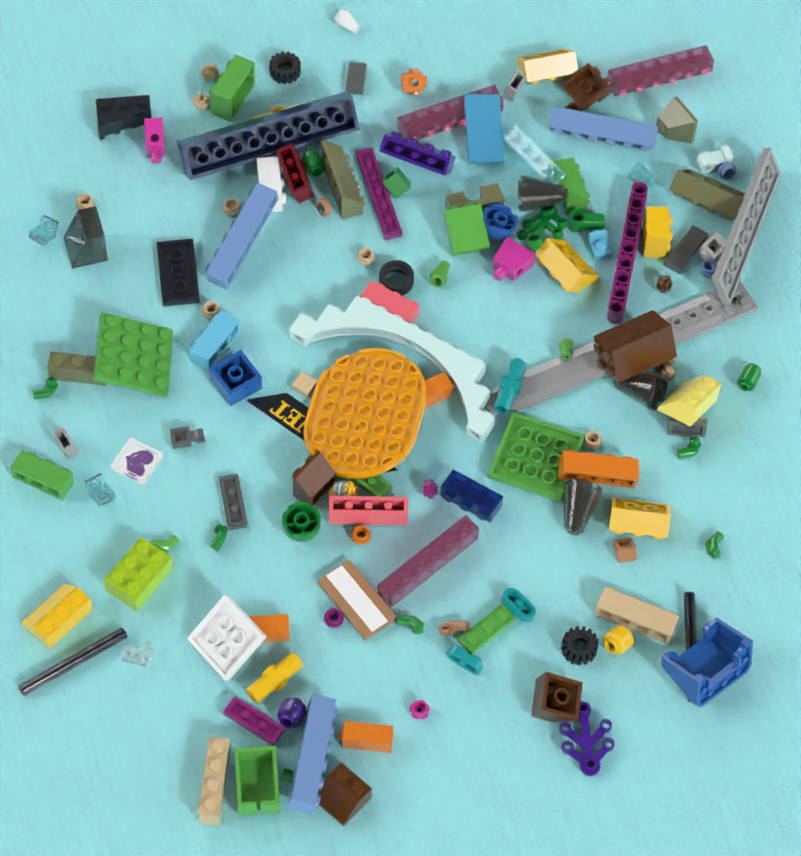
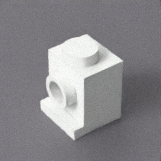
[699,232,727,261]

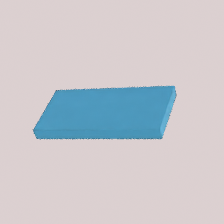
[463,94,505,164]

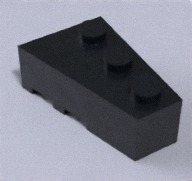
[96,95,152,141]

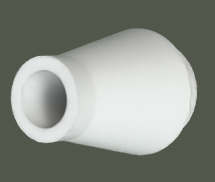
[335,9,361,34]

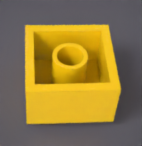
[643,206,672,258]

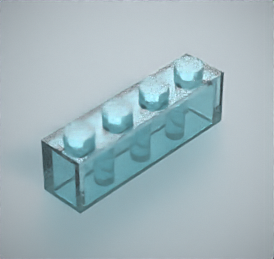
[504,125,566,187]

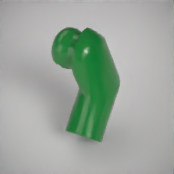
[705,531,724,559]

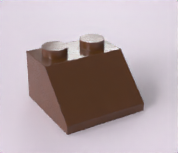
[531,672,583,722]
[318,762,372,827]

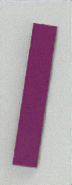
[355,148,403,240]

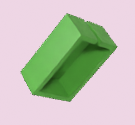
[209,54,255,122]
[235,746,280,816]

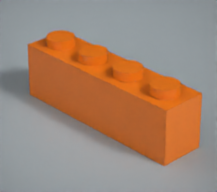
[559,450,639,488]

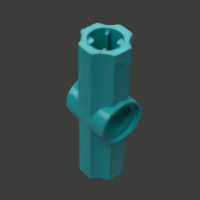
[494,358,527,414]

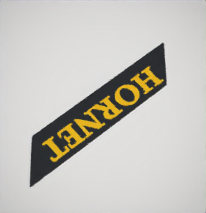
[246,393,398,473]

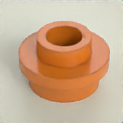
[351,525,371,545]

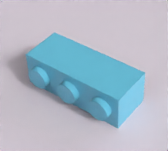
[188,310,240,370]

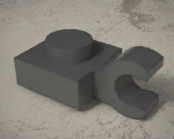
[170,426,205,449]

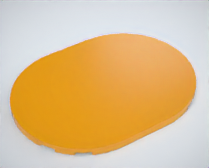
[303,348,427,479]

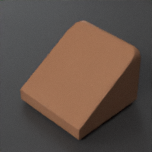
[613,538,637,563]

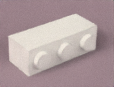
[257,157,286,212]

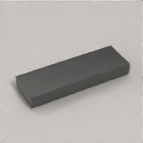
[664,225,708,274]
[219,474,248,531]

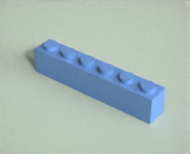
[549,106,659,151]
[205,183,279,290]
[287,693,338,815]

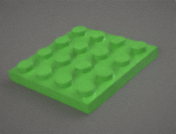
[93,312,173,398]
[487,412,585,502]

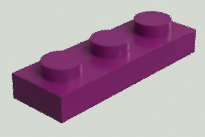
[223,696,285,746]

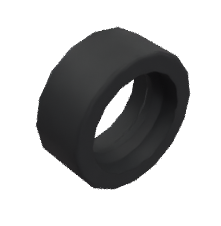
[379,260,414,296]

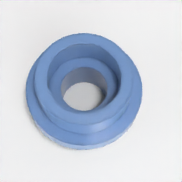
[718,162,736,180]
[699,259,717,277]

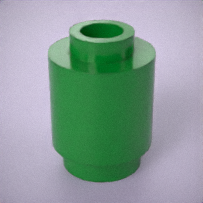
[302,150,325,177]
[737,363,761,391]

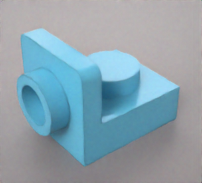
[588,229,612,261]

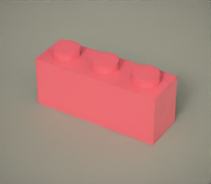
[360,281,419,323]

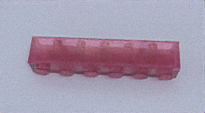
[607,45,714,97]
[397,85,504,140]
[377,515,479,608]

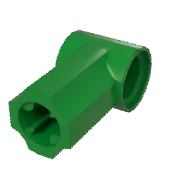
[568,209,605,233]

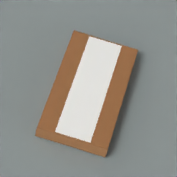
[317,560,397,641]

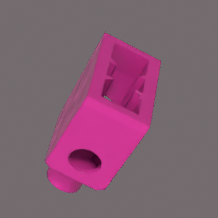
[144,117,165,164]
[493,237,536,281]

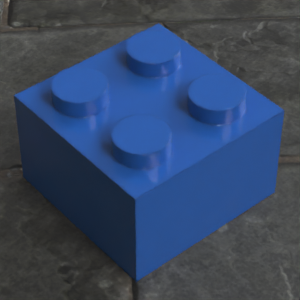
[209,350,262,407]

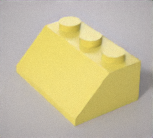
[657,375,721,427]

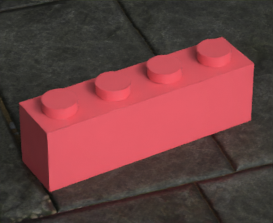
[329,496,408,526]

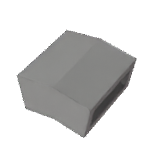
[503,71,526,102]
[52,427,79,460]

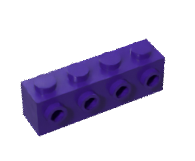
[379,131,456,176]

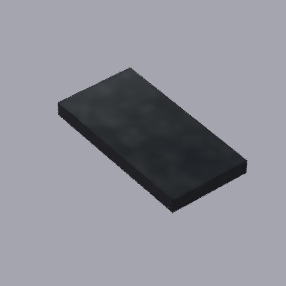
[156,238,200,307]

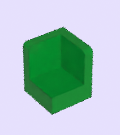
[383,167,411,199]

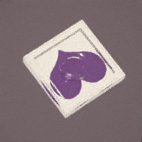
[110,437,164,486]

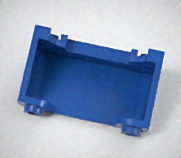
[661,617,753,707]

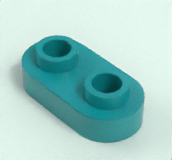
[501,588,536,622]
[446,645,484,675]

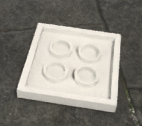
[187,595,267,681]

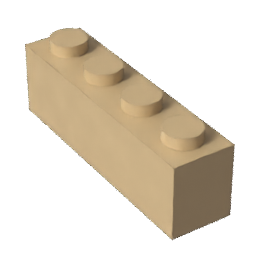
[595,587,680,645]
[198,737,231,826]

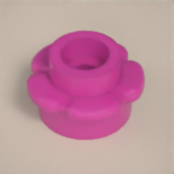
[409,700,430,719]

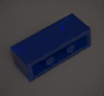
[440,469,503,523]

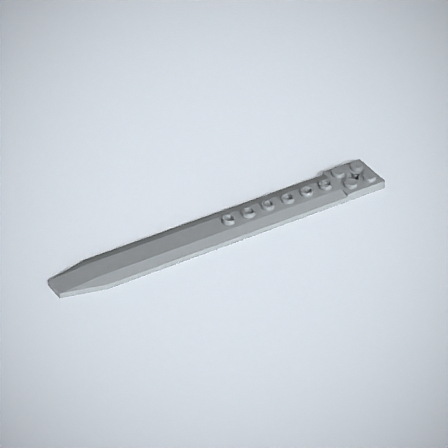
[485,281,758,415]

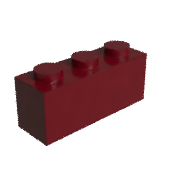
[276,143,315,204]

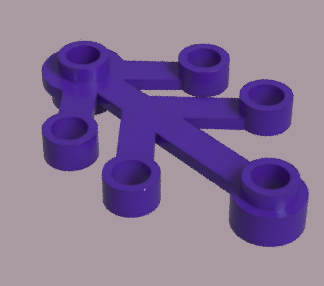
[559,701,615,776]

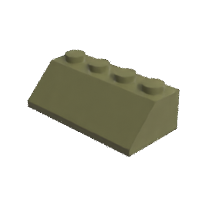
[321,140,365,219]
[669,167,746,220]

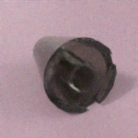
[518,175,568,212]
[613,372,668,411]
[564,479,603,536]

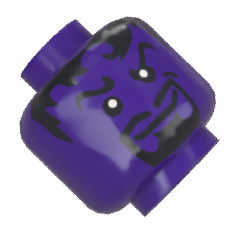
[277,698,307,728]

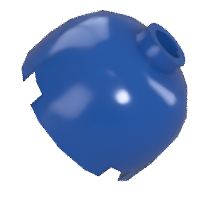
[483,204,519,240]

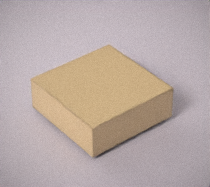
[291,372,318,397]

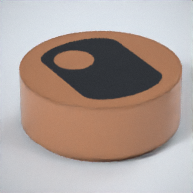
[316,198,332,217]

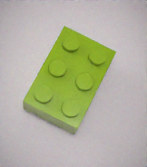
[104,537,173,611]

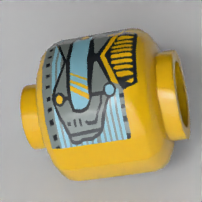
[329,481,358,496]

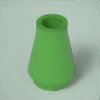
[429,260,450,287]

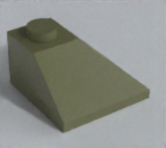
[656,96,698,144]

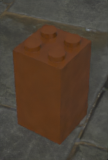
[594,310,677,383]

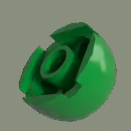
[282,502,321,542]

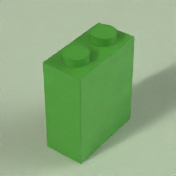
[443,202,490,256]

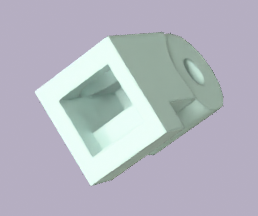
[696,145,734,173]

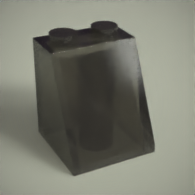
[63,206,108,269]

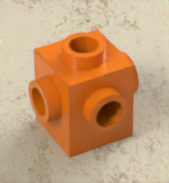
[401,69,427,95]

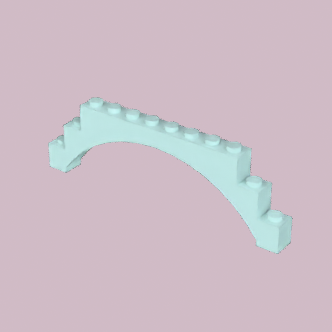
[289,295,494,443]

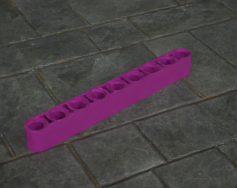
[607,182,648,324]

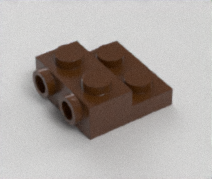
[561,63,613,111]

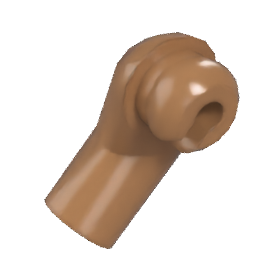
[439,620,469,636]

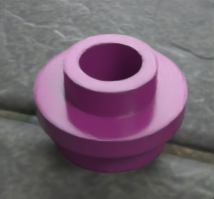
[423,480,438,499]
[324,608,344,628]

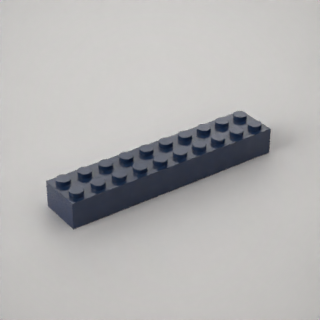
[177,91,360,180]

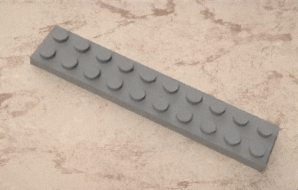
[712,148,781,305]

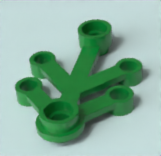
[517,204,568,250]

